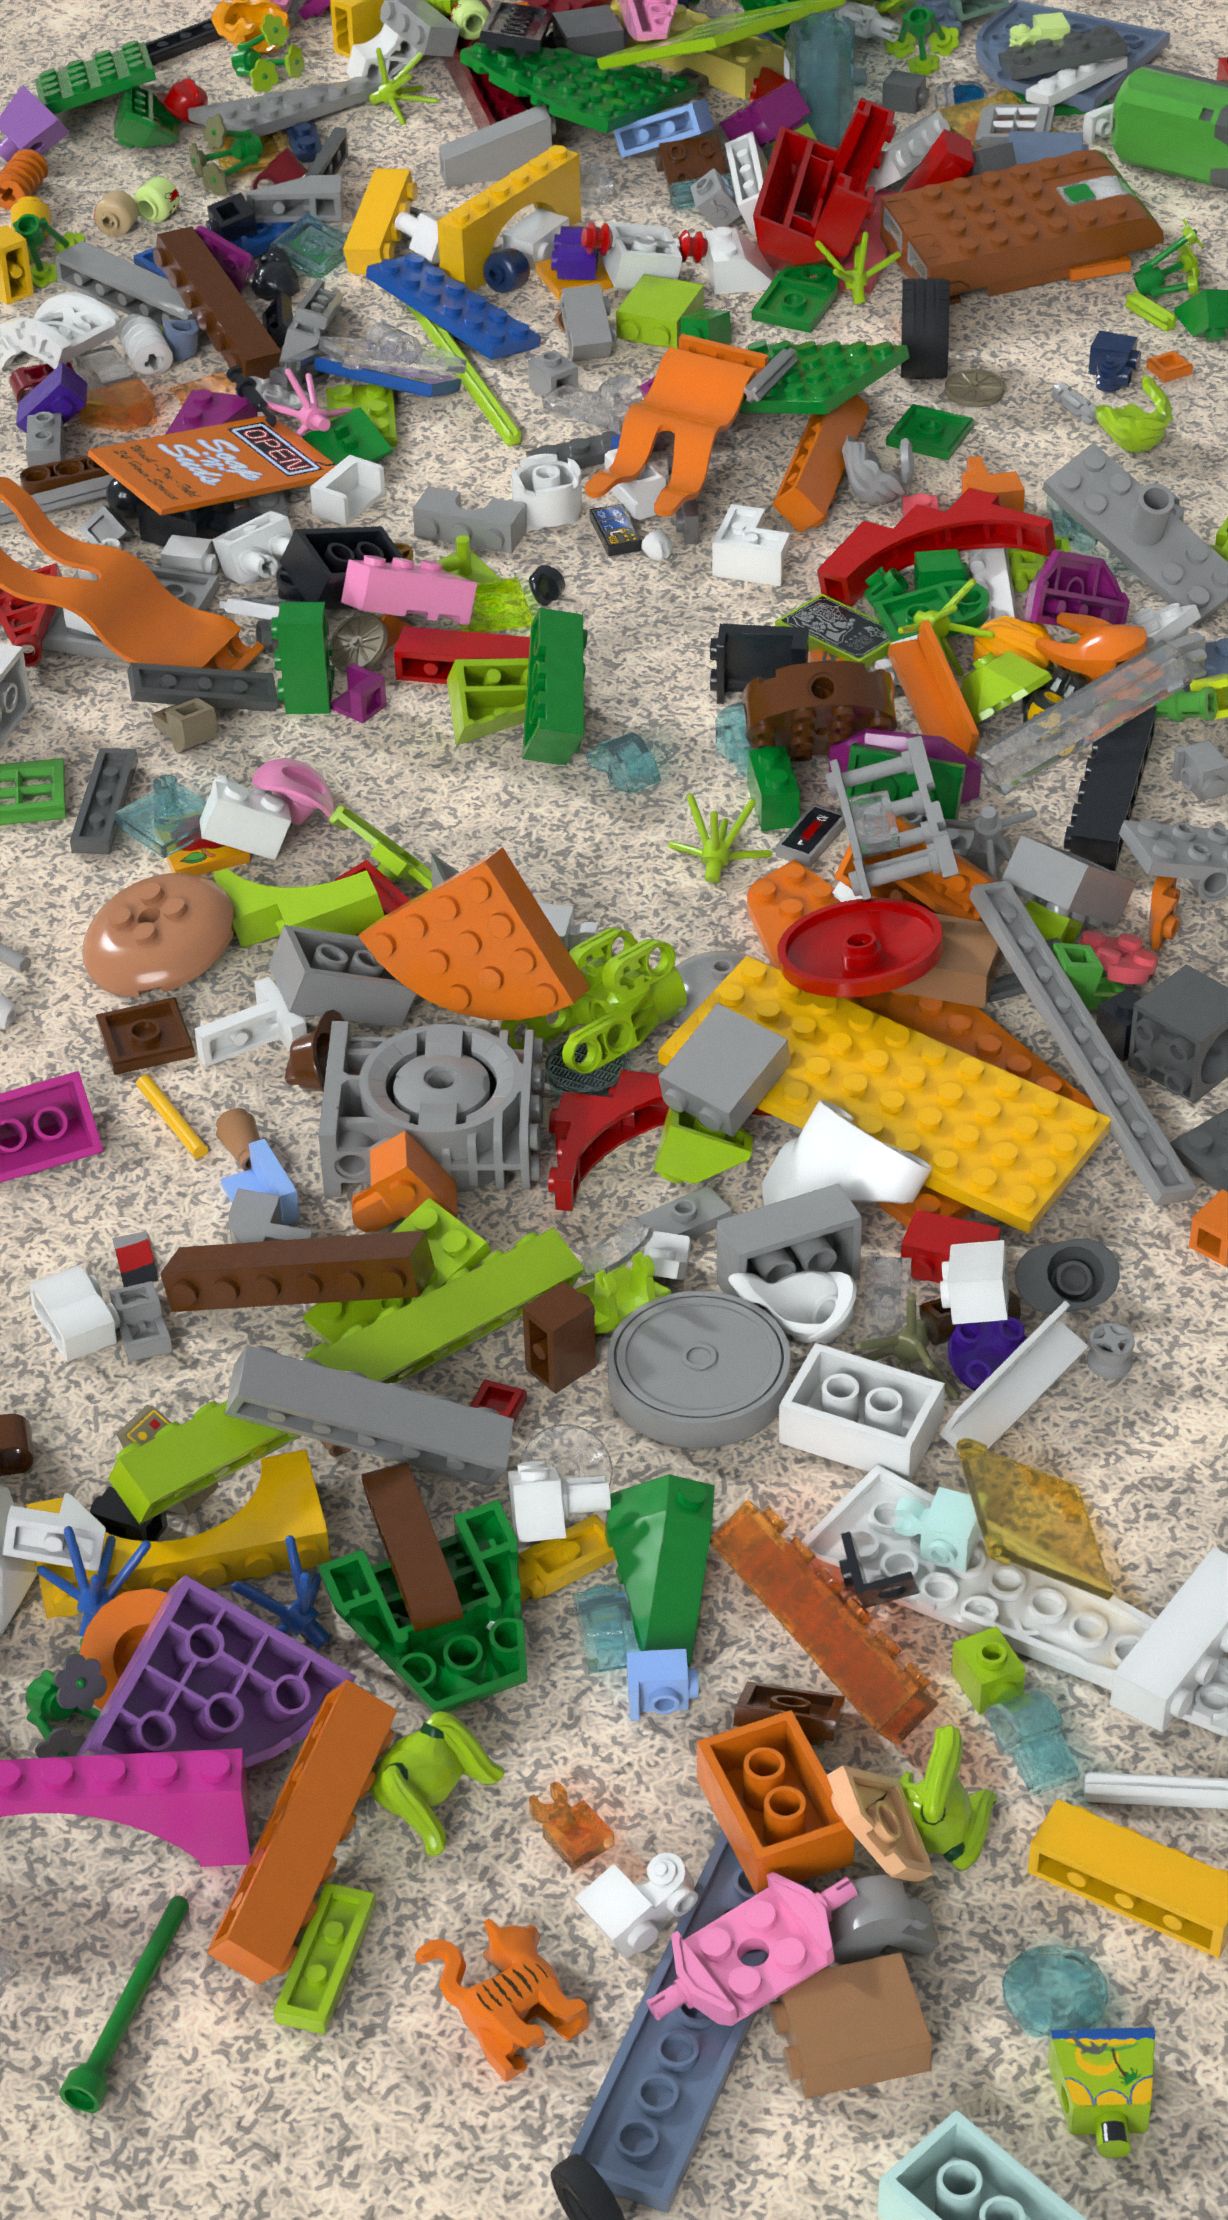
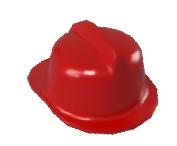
[156,78,208,124]

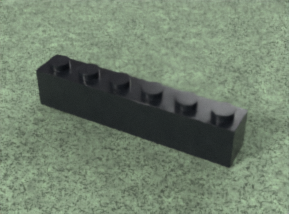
[1064,700,1157,871]

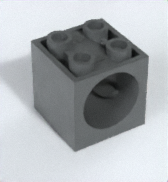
[1128,964,1228,1103]

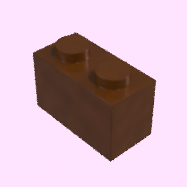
[522,1281,596,1394]

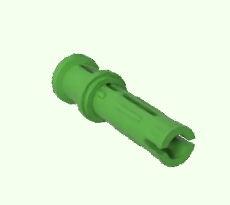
[1102,686,1218,722]

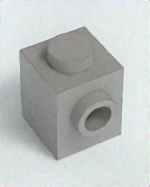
[528,350,579,404]

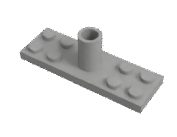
[1042,442,1228,627]

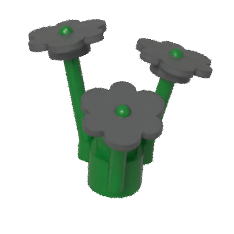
[25,1653,107,1758]

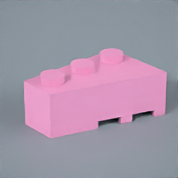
[341,555,477,625]

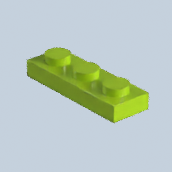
[273,1882,376,2035]

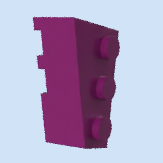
[719,80,811,148]

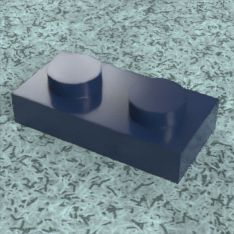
[286,122,322,163]

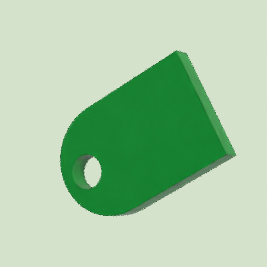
[751,264,839,333]
[873,580,991,643]

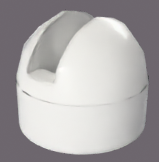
[641,530,673,561]

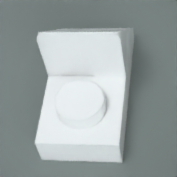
[2,1492,106,1572]

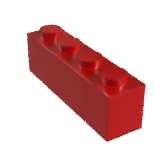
[394,626,530,684]

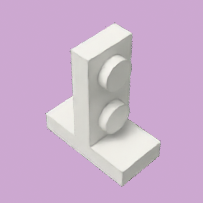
[195,977,307,1067]

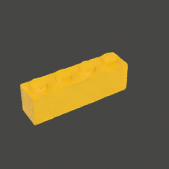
[343,168,418,274]
[1028,1798,1228,1958]

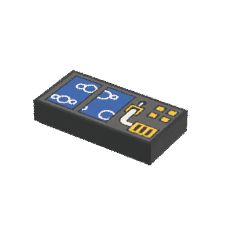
[590,504,642,557]

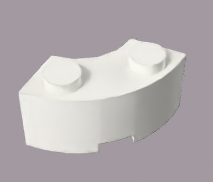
[346,23,419,84]

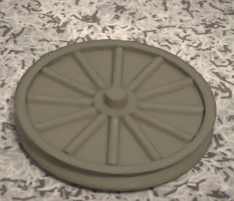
[944,370,1005,407]
[329,613,388,673]

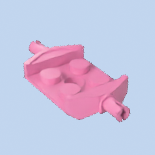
[646,1872,858,2026]

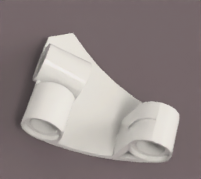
[761,1100,933,1206]

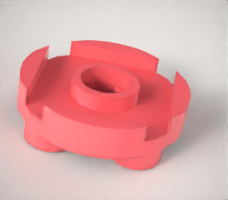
[1079,930,1158,985]

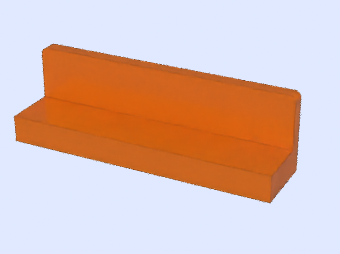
[887,620,979,759]

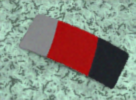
[112,1232,159,1287]

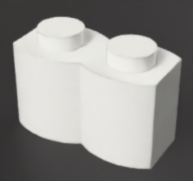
[29,1265,120,1362]

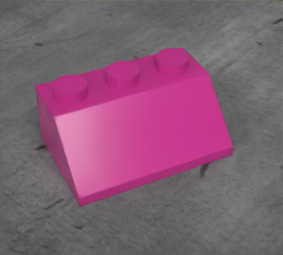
[0,1071,104,1183]

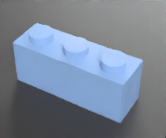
[614,98,715,158]

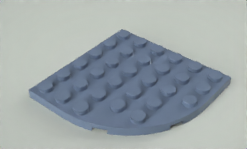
[975,0,1170,112]

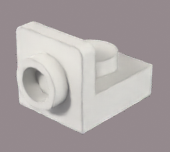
[644,1230,692,1280]

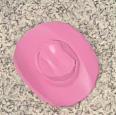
[252,757,335,826]

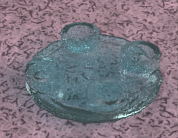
[1002,1945,1109,2038]

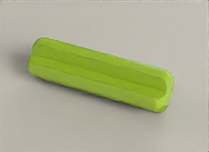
[1125,291,1177,332]

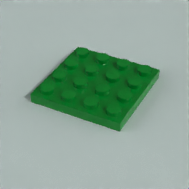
[35,40,157,114]

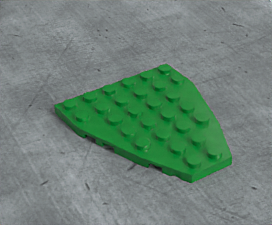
[460,42,698,133]

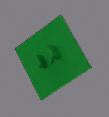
[302,407,393,465]

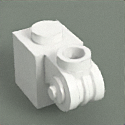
[575,1853,698,1960]

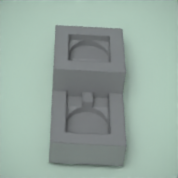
[109,1281,173,1362]

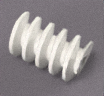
[118,314,173,376]

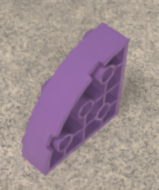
[77,1575,357,1772]

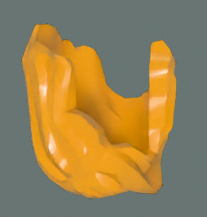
[211,0,290,55]
[972,616,1053,669]

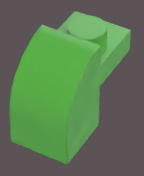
[1051,942,1126,1011]

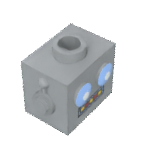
[690,168,741,228]

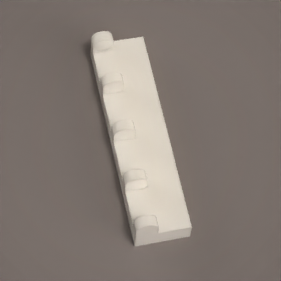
[967,548,1018,629]

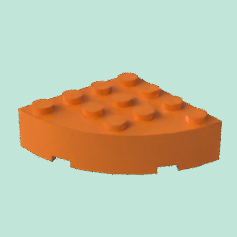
[358,847,590,1020]

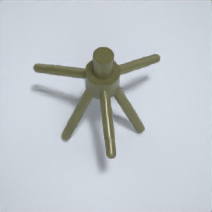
[855,1293,960,1401]

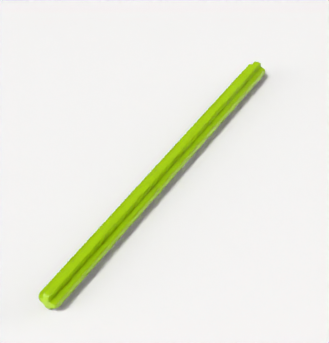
[406,304,522,447]

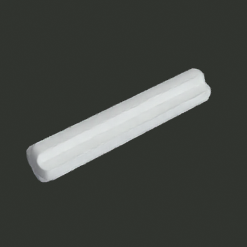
[1084,1772,1228,1809]

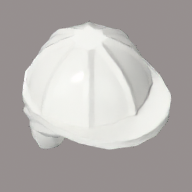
[728,1271,857,1344]

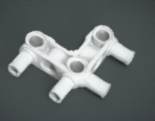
[816,0,901,42]

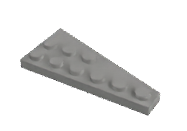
[188,76,380,137]

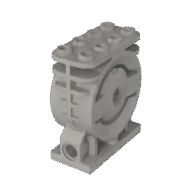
[318,1021,545,1197]

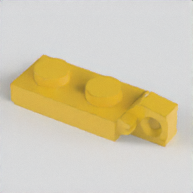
[518,1514,616,1602]

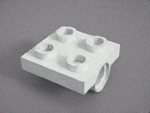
[1125,603,1201,652]

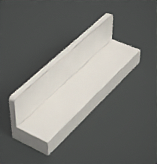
[940,1301,1089,1464]

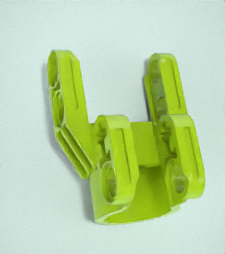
[499,927,687,1074]

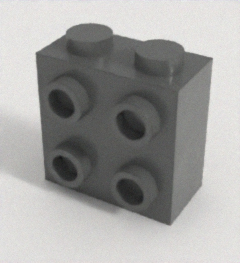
[552,5,628,58]

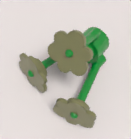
[189,114,263,196]

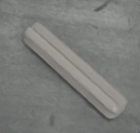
[743,348,798,403]

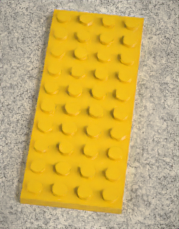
[658,956,1111,1234]

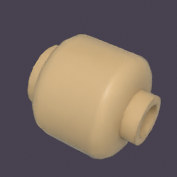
[94,190,139,236]

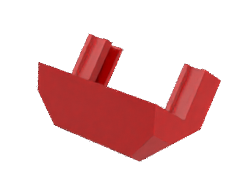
[753,97,897,271]

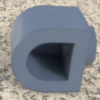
[162,320,199,361]

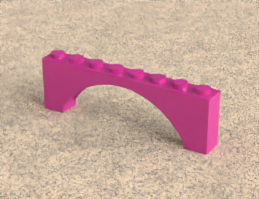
[0,1748,253,1867]

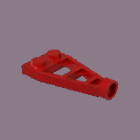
[0,563,62,667]

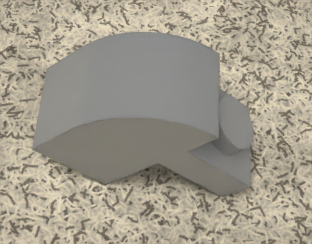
[229,1188,313,1244]
[828,1875,940,1964]

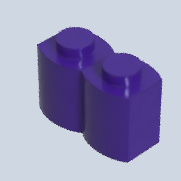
[551,226,600,280]

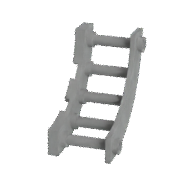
[825,736,959,901]

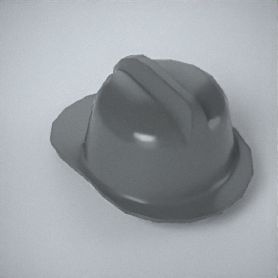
[1015,1238,1120,1314]

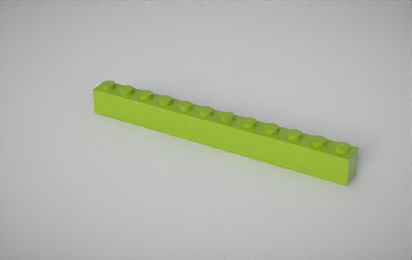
[108,1227,585,1525]

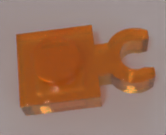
[529,1781,614,1871]

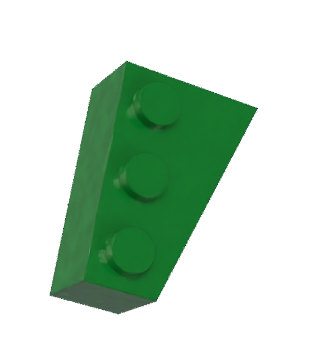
[271,602,335,714]

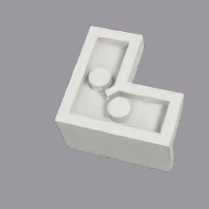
[712,504,790,586]

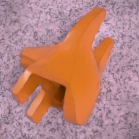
[1035,613,1162,703]

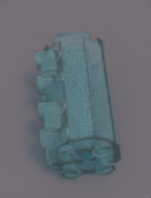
[786,11,855,149]

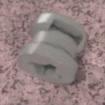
[1087,1323,1135,1379]

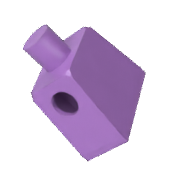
[0,85,70,163]

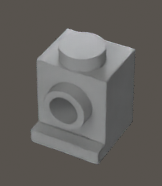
[1172,740,1228,802]

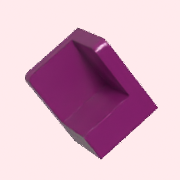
[330,663,387,723]

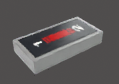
[776,804,846,868]

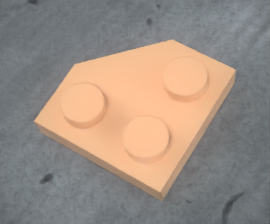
[827,1766,934,1883]

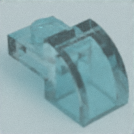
[715,702,753,776]
[585,732,661,794]
[572,1585,637,1674]
[985,1690,1081,1797]

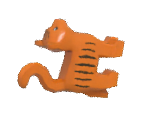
[415,1918,590,2082]

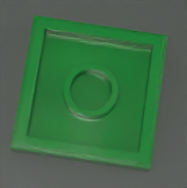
[886,404,974,461]

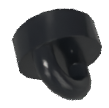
[529,565,566,606]

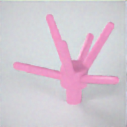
[266,368,352,437]

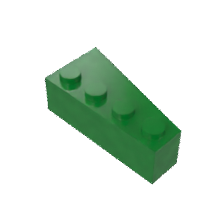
[522,607,588,765]

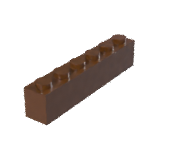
[153,226,281,380]
[160,1230,436,1312]

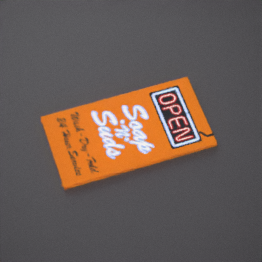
[88,415,336,516]

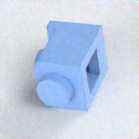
[627,1649,699,1721]

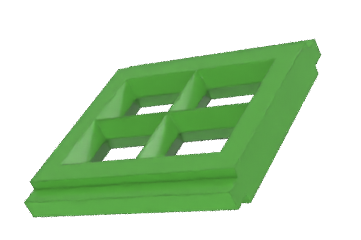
[0,758,66,825]

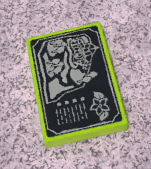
[775,593,891,668]

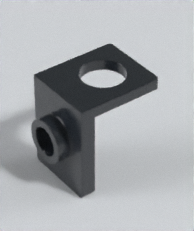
[839,1531,920,1609]

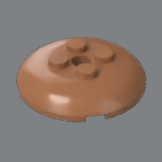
[82,873,236,997]

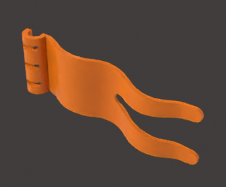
[585,334,769,517]
[0,477,265,671]

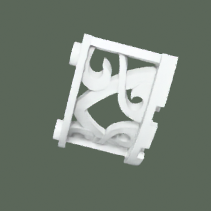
[0,292,120,371]

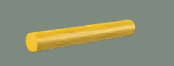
[136,1075,208,1159]

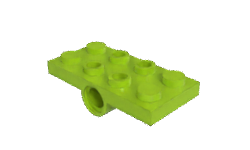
[302,1198,492,1345]

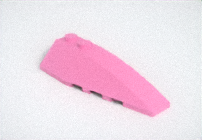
[618,0,678,41]

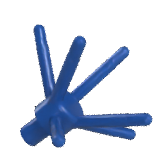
[37,1526,167,1637]
[231,1535,332,1650]

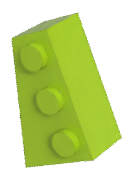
[447,658,529,746]

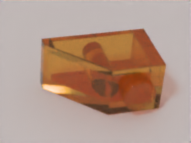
[79,378,157,432]

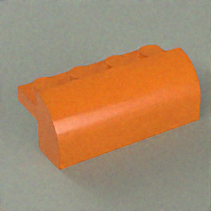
[834,816,998,922]

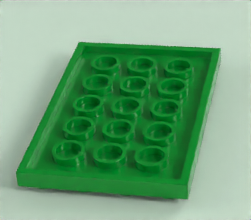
[739,341,910,414]

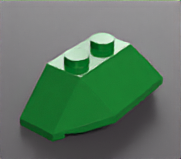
[114,86,179,148]

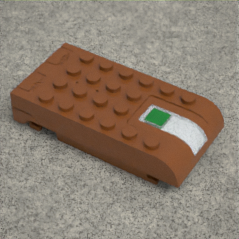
[880,150,1164,305]

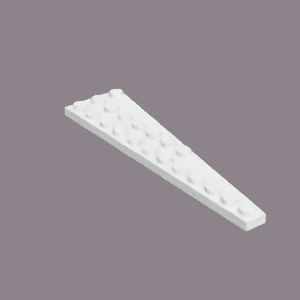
[793,1464,1228,1738]

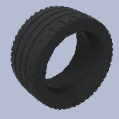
[901,278,950,379]

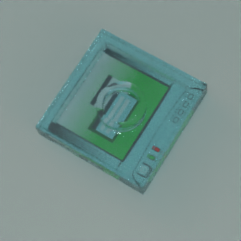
[269,213,348,280]

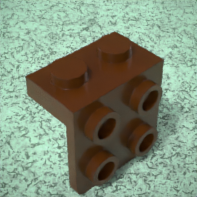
[655,135,730,198]

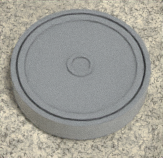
[607,1291,791,1448]

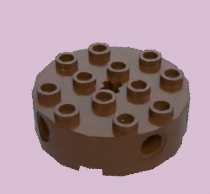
[742,661,898,762]

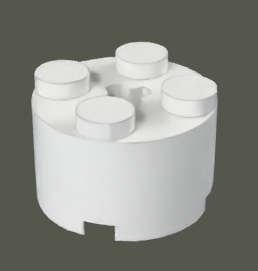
[511,454,582,530]

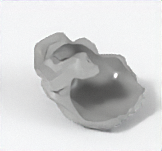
[842,435,914,506]

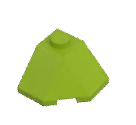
[961,651,1053,724]
[654,1107,753,1184]

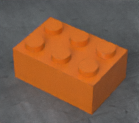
[697,1710,854,1895]

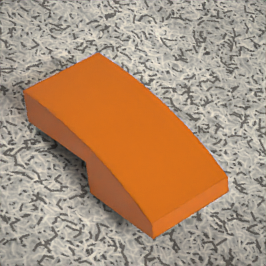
[1148,876,1180,951]

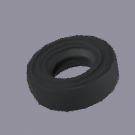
[550,2154,625,2220]

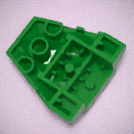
[318,1499,528,1714]

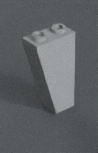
[439,105,556,187]

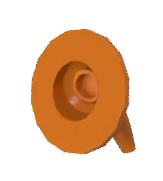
[79,1588,170,1711]

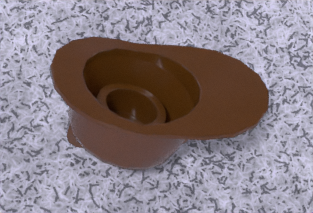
[285,1009,344,1092]

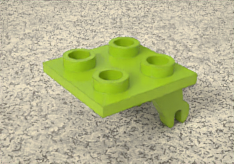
[575,1251,671,1334]

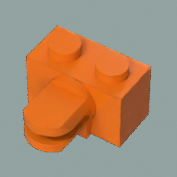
[352,1131,458,1232]

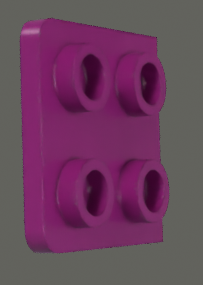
[195,225,258,294]

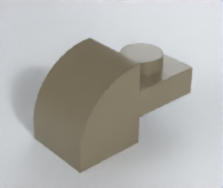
[152,698,218,752]

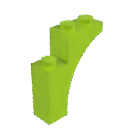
[213,868,384,948]

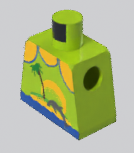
[1048,2027,1155,2159]

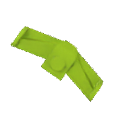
[329,805,432,890]

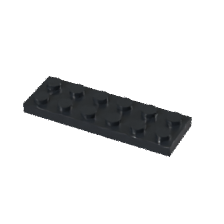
[479,1,554,56]

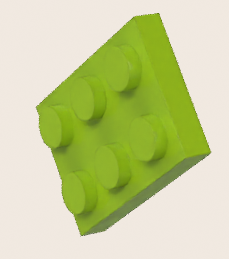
[326,384,397,447]

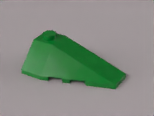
[1174,289,1228,342]
[605,1474,715,1667]

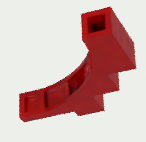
[817,488,1056,607]
[548,1070,771,1212]

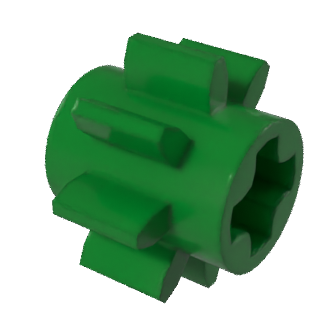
[864,567,909,606]

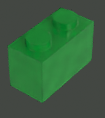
[747,746,800,831]

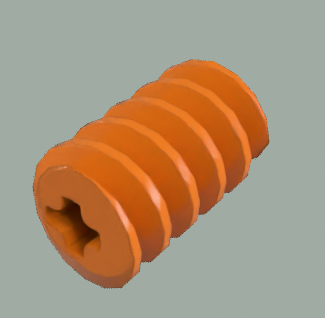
[0,149,48,210]

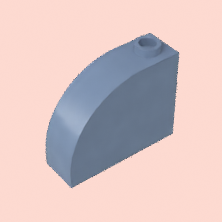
[1008,131,1089,164]

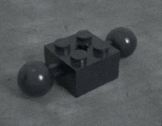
[106,478,262,547]

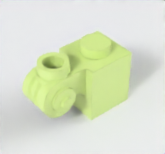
[1009,12,1070,47]

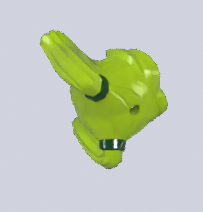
[369,1711,505,1856]
[899,1724,998,1870]

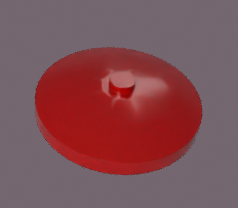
[777,898,944,998]

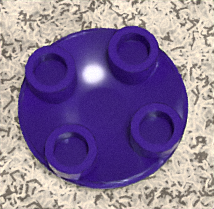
[947,1317,1027,1391]

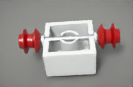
[581,222,708,291]

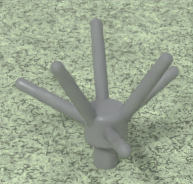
[944,806,1037,880]

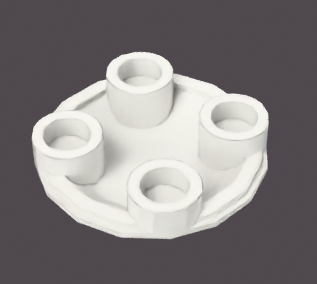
[251,376,310,409]

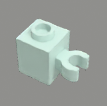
[894,1486,985,1572]

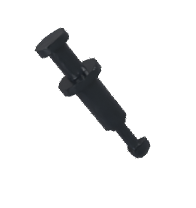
[226,365,277,428]

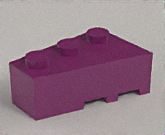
[165,389,258,435]

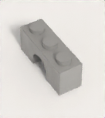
[413,486,527,554]

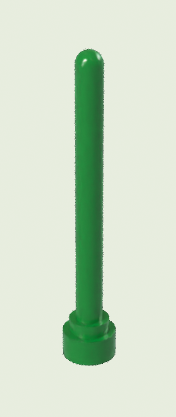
[59,1896,189,2113]

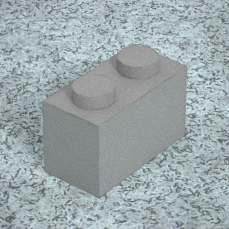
[560,284,617,362]

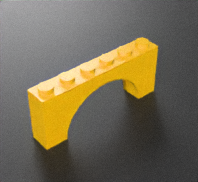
[437,145,581,292]
[26,1449,331,1619]

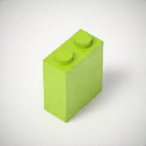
[616,274,704,349]

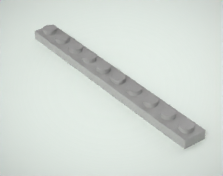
[969,881,1198,1206]

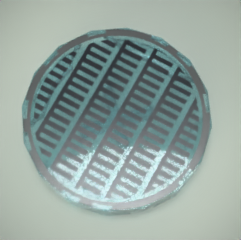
[545,1041,628,1097]

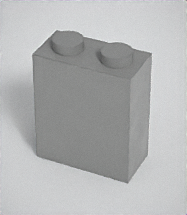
[658,1003,791,1137]

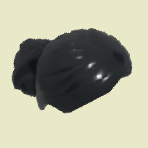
[252,247,299,300]

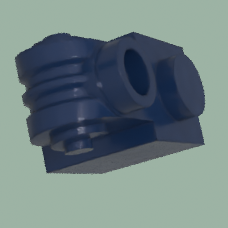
[1088,330,1141,392]

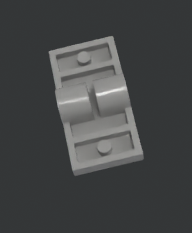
[1119,819,1228,902]

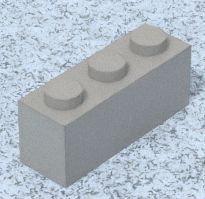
[380,0,460,57]

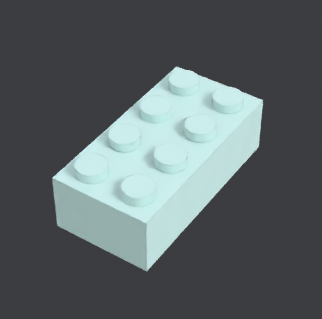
[877,2110,1087,2220]

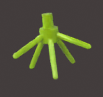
[369,47,439,125]
[815,232,901,304]
[898,578,995,676]
[668,793,772,883]

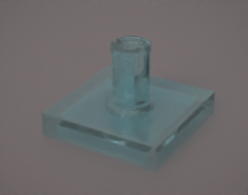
[114,774,207,858]

